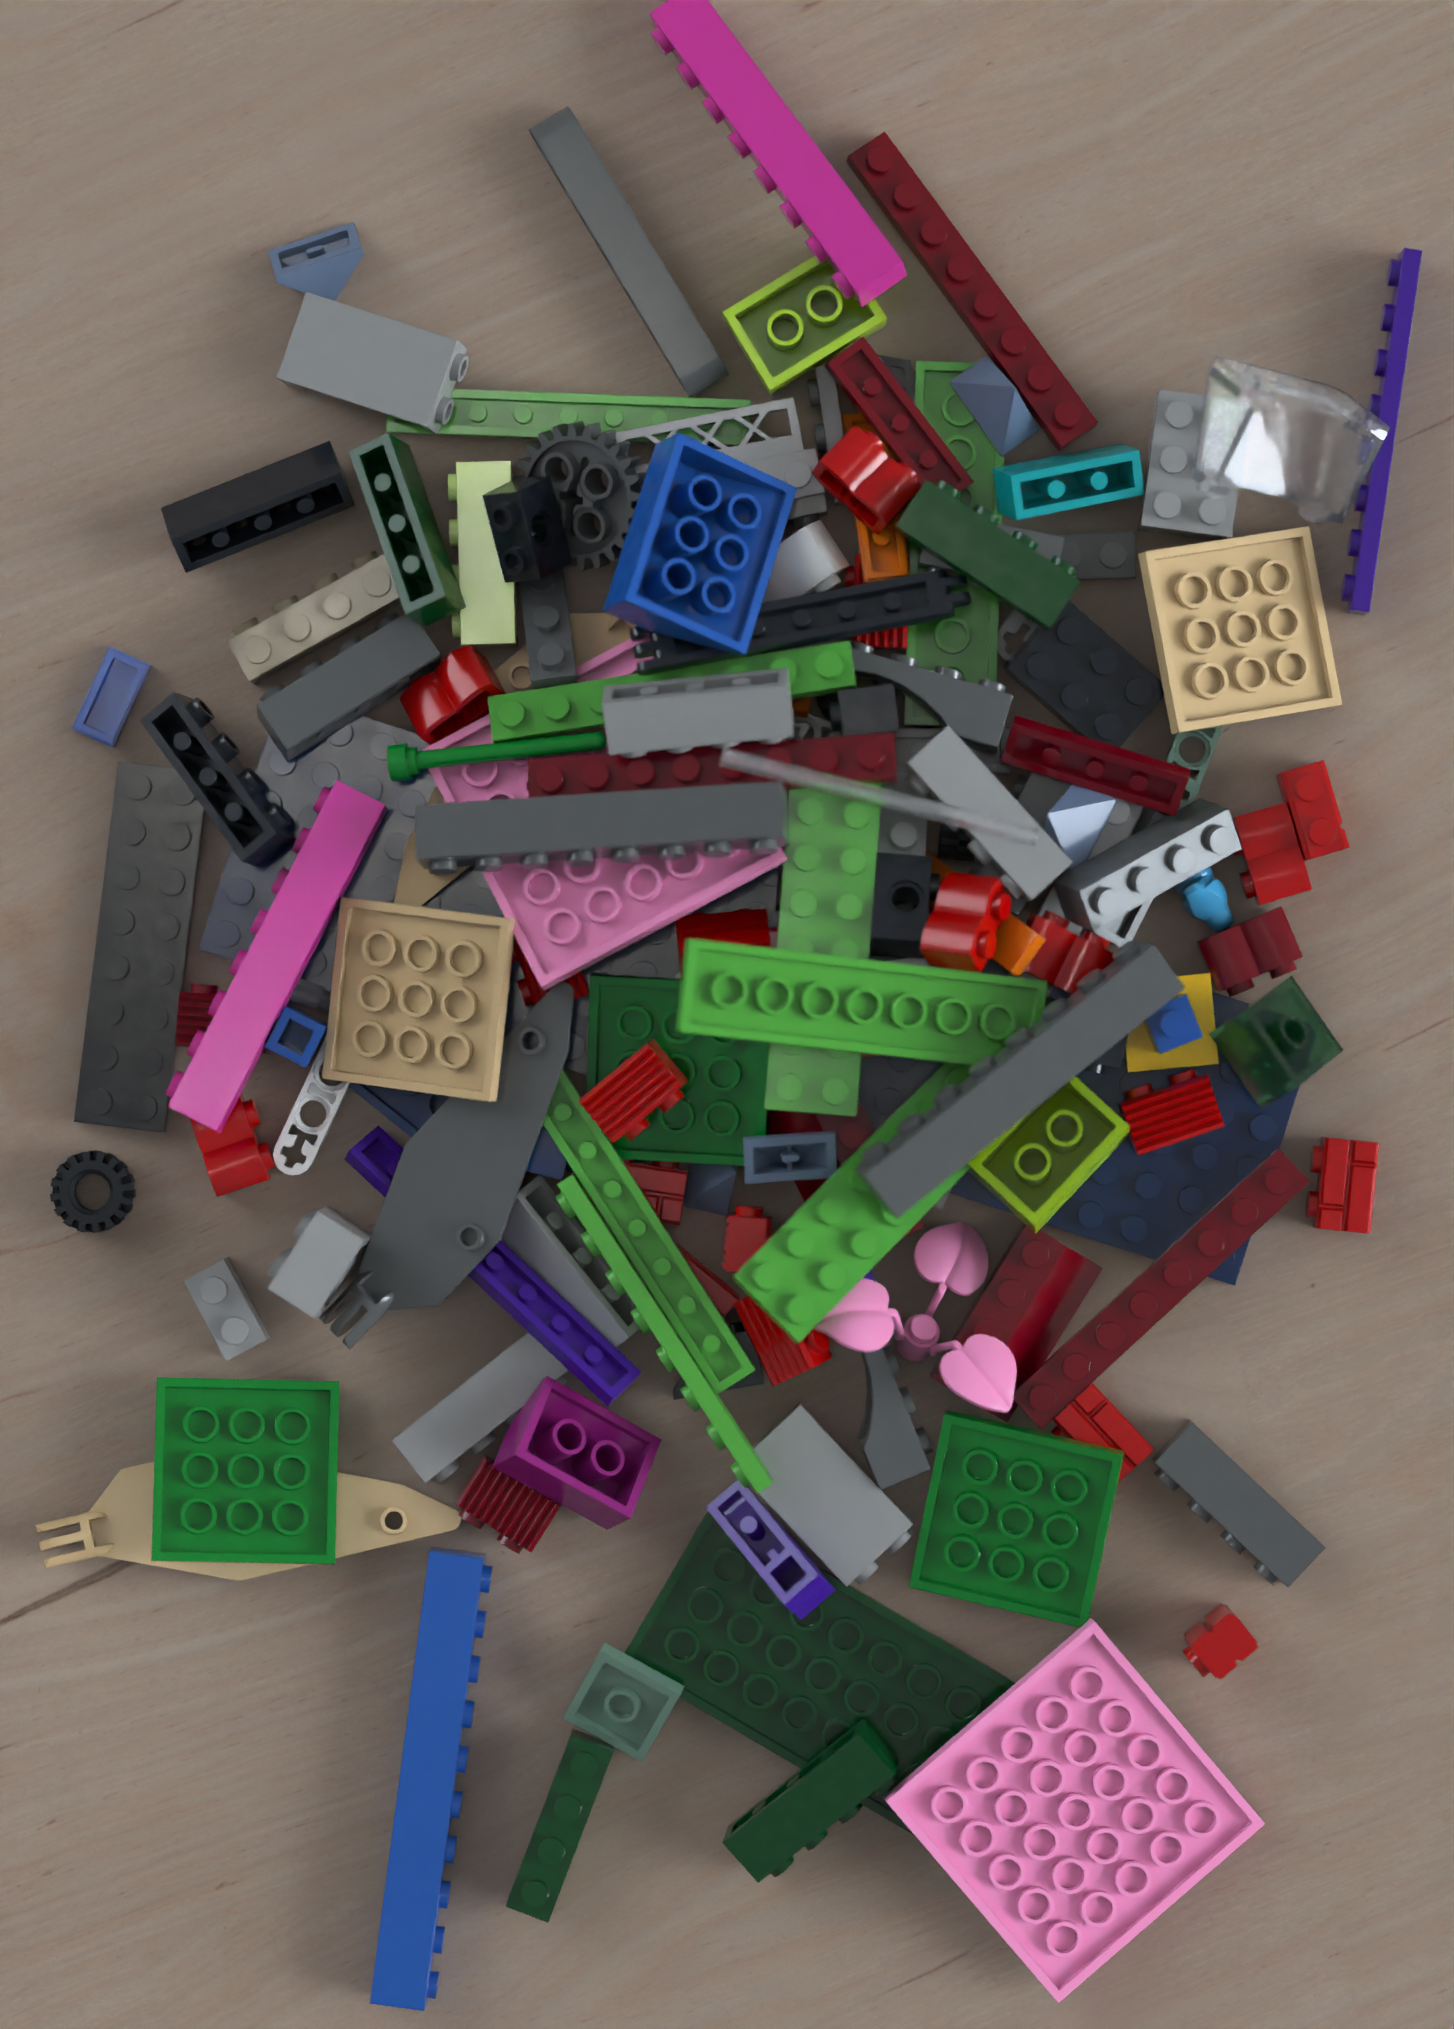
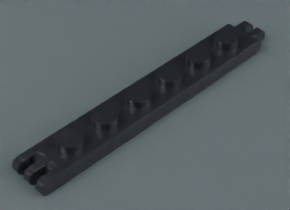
[630,570,971,676]

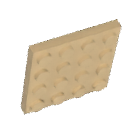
[1138,526,1342,735]
[322,897,516,1102]

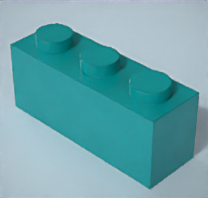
[992,443,1145,520]

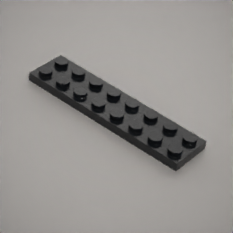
[74,761,205,1133]

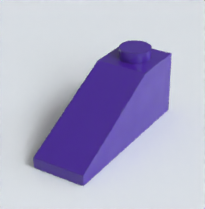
[705,1479,836,1620]

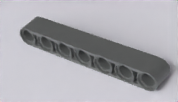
[529,106,729,398]

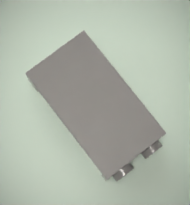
[277,292,469,435]
[751,1402,913,1587]

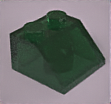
[1209,975,1343,1109]

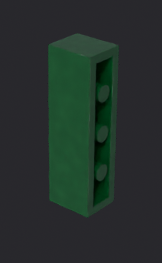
[349,433,466,626]
[895,479,1081,631]
[722,1719,900,1883]
[505,1729,614,1923]

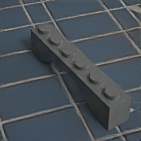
[752,641,1013,754]
[858,1345,933,1490]

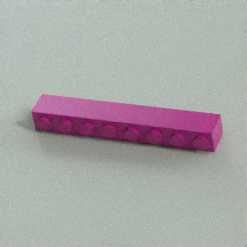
[649,0,907,307]
[166,780,388,1133]

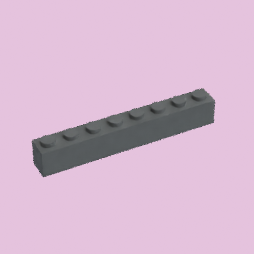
[415,781,789,875]
[854,940,1185,1219]

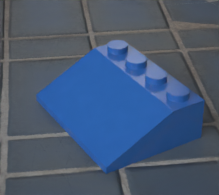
[603,433,797,656]

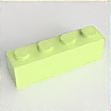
[448,461,518,648]

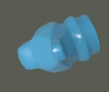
[1174,867,1234,933]

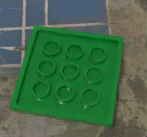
[586,974,769,1166]
[151,1377,340,1565]
[909,1410,1125,1627]

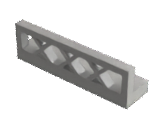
[616,397,804,485]

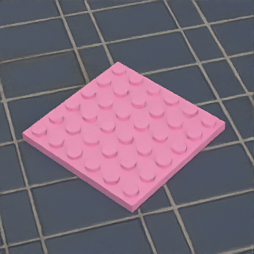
[421,638,788,991]
[883,1618,1265,2003]

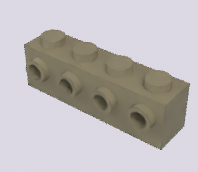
[227,551,401,684]

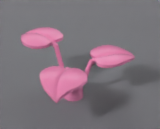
[813,1222,1017,1412]

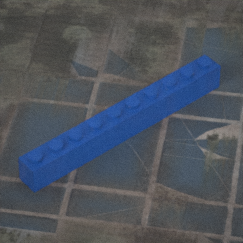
[370,1547,493,2011]

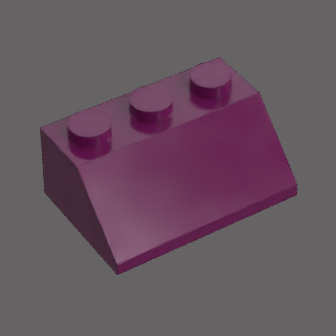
[492,1376,662,1530]

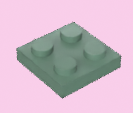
[563,1642,685,1762]

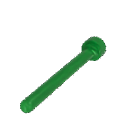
[387,732,607,782]

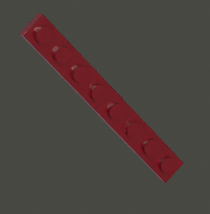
[846,132,1098,452]
[528,733,897,798]
[1013,1148,1310,1429]

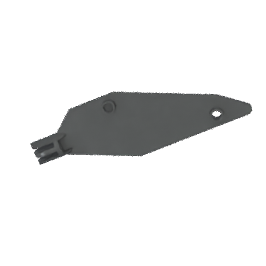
[319,982,574,1349]

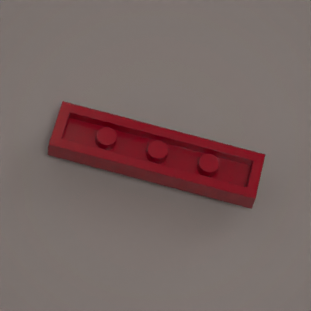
[825,336,974,493]
[1000,715,1191,816]

